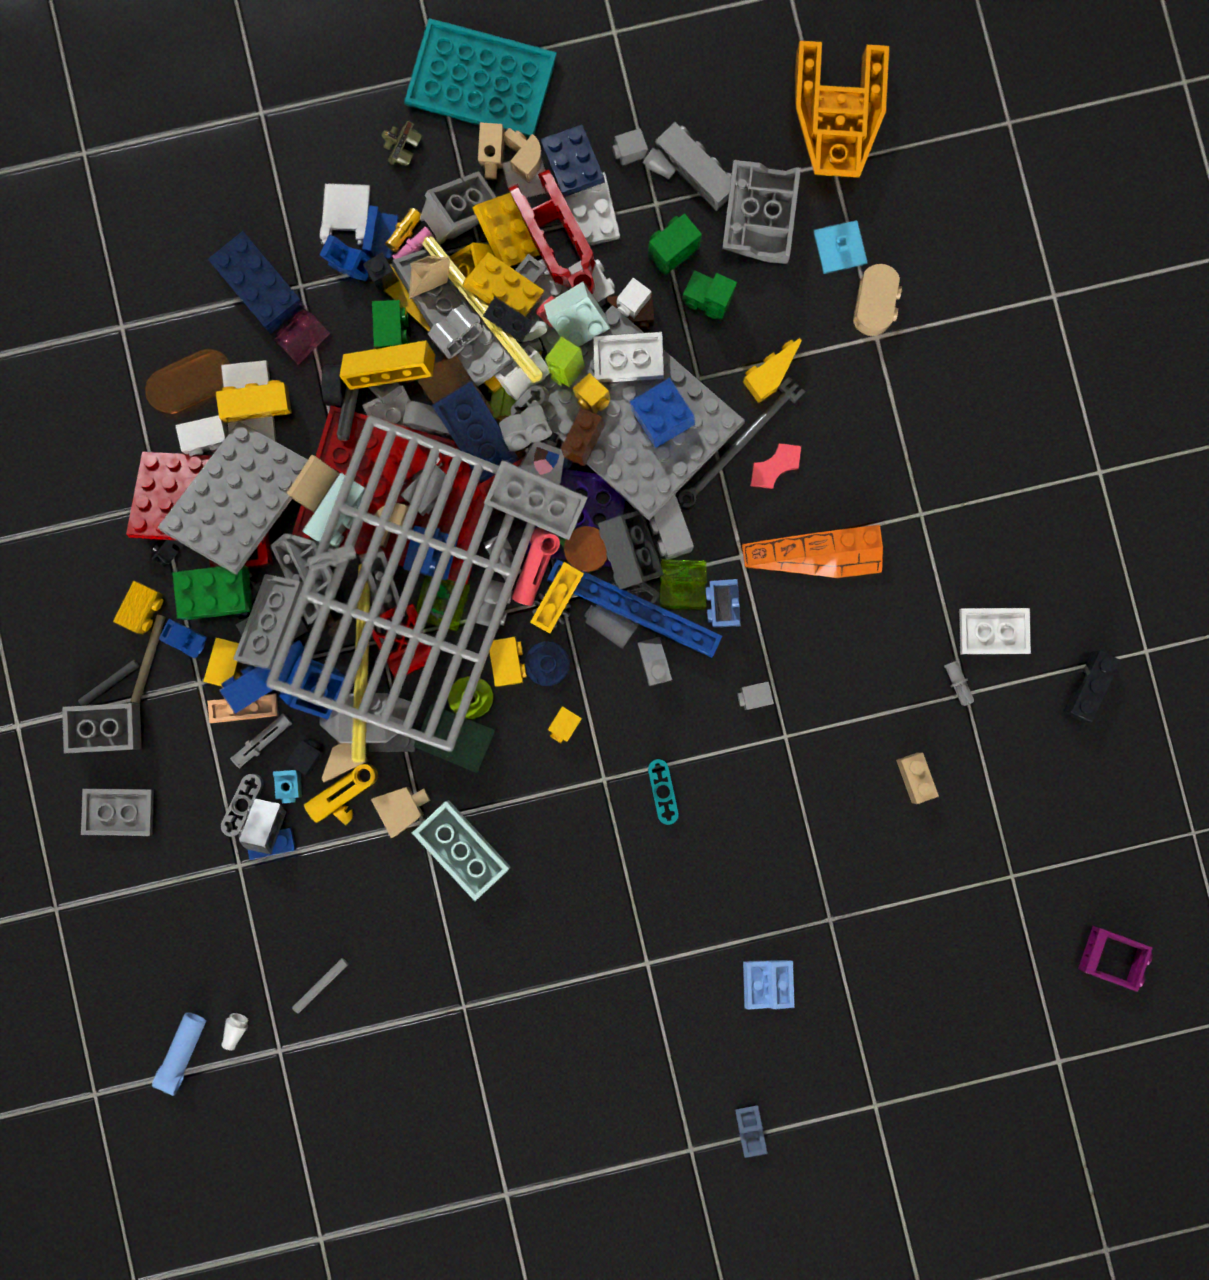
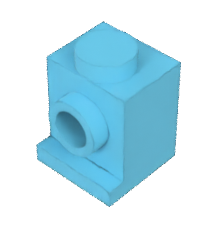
[273,770,302,803]

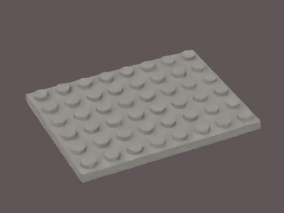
[525,305,744,520]

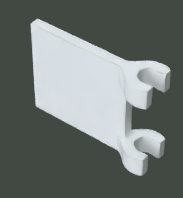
[320,184,370,245]

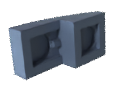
[735,1105,767,1158]

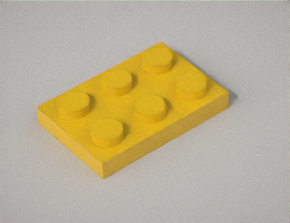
[473,193,539,267]
[462,252,545,316]

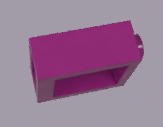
[1078,926,1153,992]

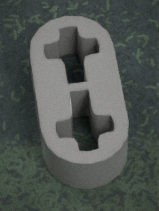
[511,385,549,415]

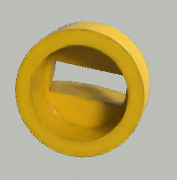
[333,805,353,825]

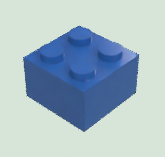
[630,378,695,448]
[279,655,345,720]

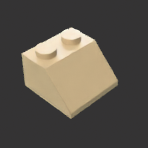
[287,455,340,513]

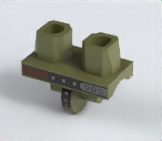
[382,121,422,166]

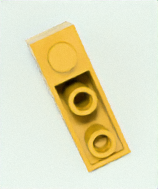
[743,338,802,403]

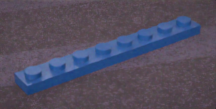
[547,559,722,658]

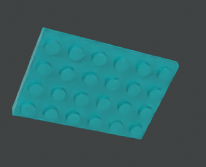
[405,18,557,138]

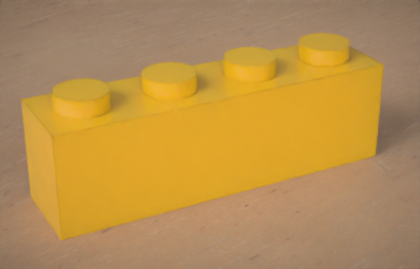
[340,341,435,390]

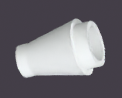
[221,1013,248,1050]

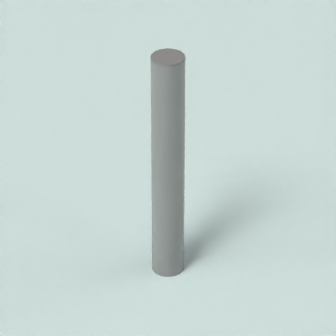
[292,958,348,1014]

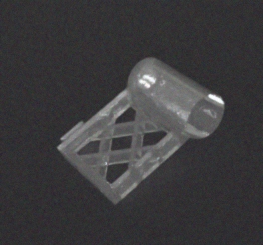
[584,575,661,648]

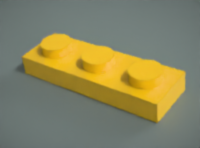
[530,562,584,633]

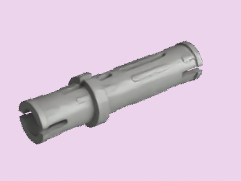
[230,713,293,769]

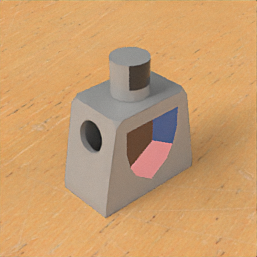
[519,432,564,485]

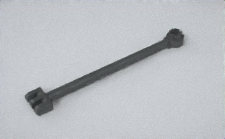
[678,377,806,508]

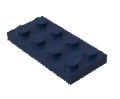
[432,380,519,483]

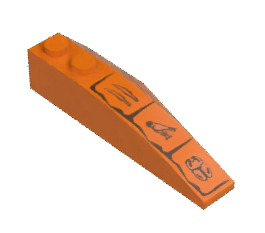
[742,525,883,578]

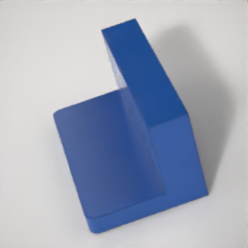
[362,205,398,260]

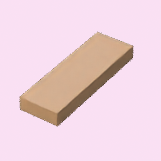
[207,693,279,723]

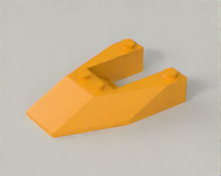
[795,41,889,177]

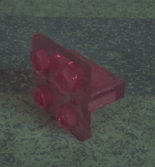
[274,309,330,365]

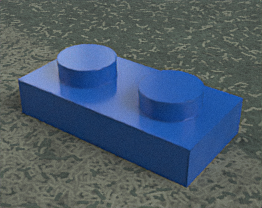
[248,828,296,860]

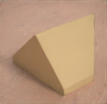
[409,256,450,299]

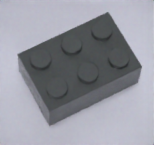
[598,511,664,590]

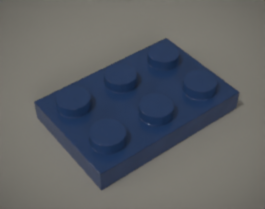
[540,125,605,197]

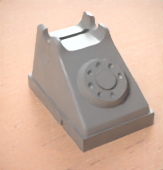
[420,171,496,245]

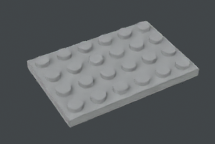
[158,421,308,575]

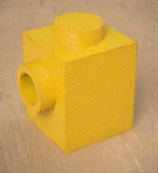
[573,373,611,414]

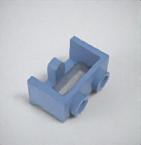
[706,579,741,628]

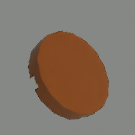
[564,526,607,572]

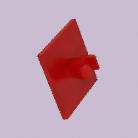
[368,427,427,486]

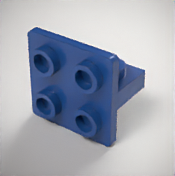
[403,526,458,580]

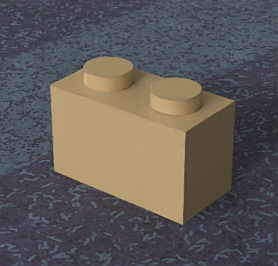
[896,753,939,804]

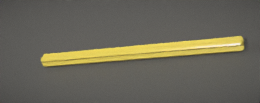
[422,236,543,383]
[352,564,371,763]

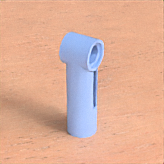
[152,1013,206,1096]

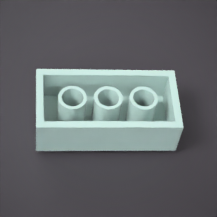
[412,800,510,901]

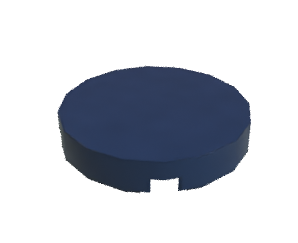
[525,641,570,686]

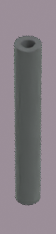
[78,660,140,706]

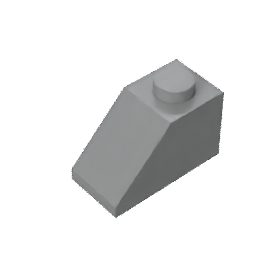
[638,637,672,686]

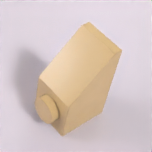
[322,741,369,782]

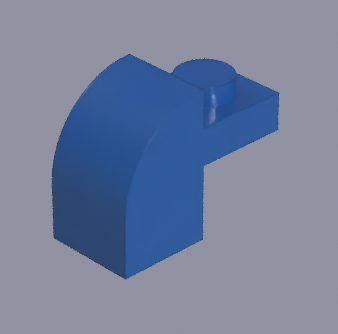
[320,235,372,281]
[159,619,207,658]

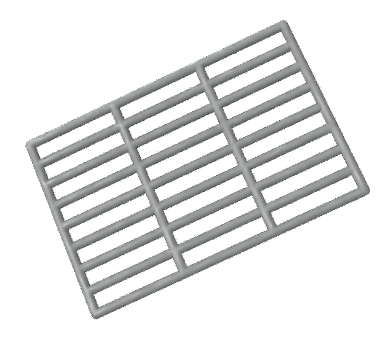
[267,416,535,751]

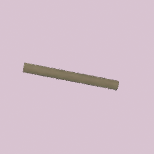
[131,614,166,704]

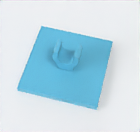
[814,221,867,273]

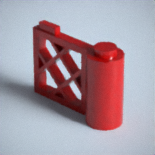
[365,604,440,678]

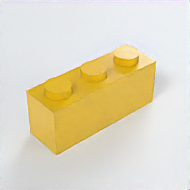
[216,380,292,423]

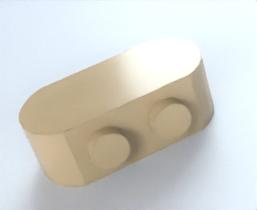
[853,264,902,336]

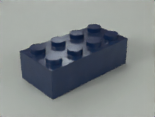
[208,231,305,334]

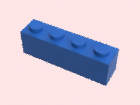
[219,640,312,714]

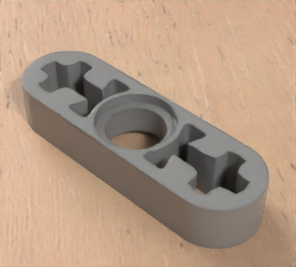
[221,774,264,836]

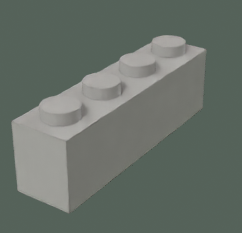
[655,122,732,211]

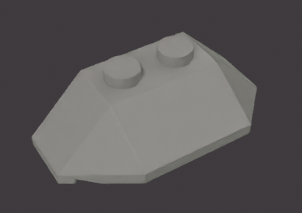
[270,533,333,624]
[320,693,411,743]

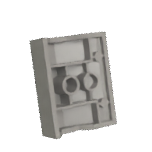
[722,160,801,264]

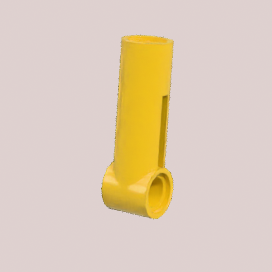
[304,764,378,823]

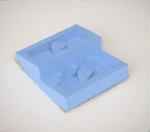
[743,960,794,1010]

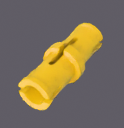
[385,208,421,252]

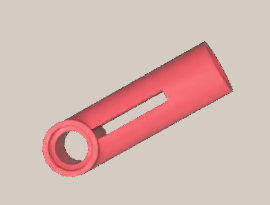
[511,527,560,606]

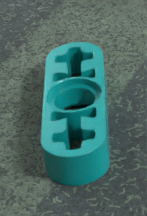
[648,759,678,825]

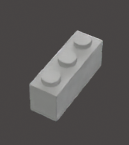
[359,548,405,620]

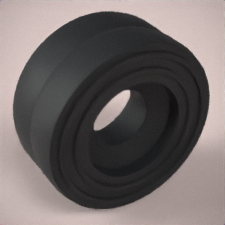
[321,365,346,406]

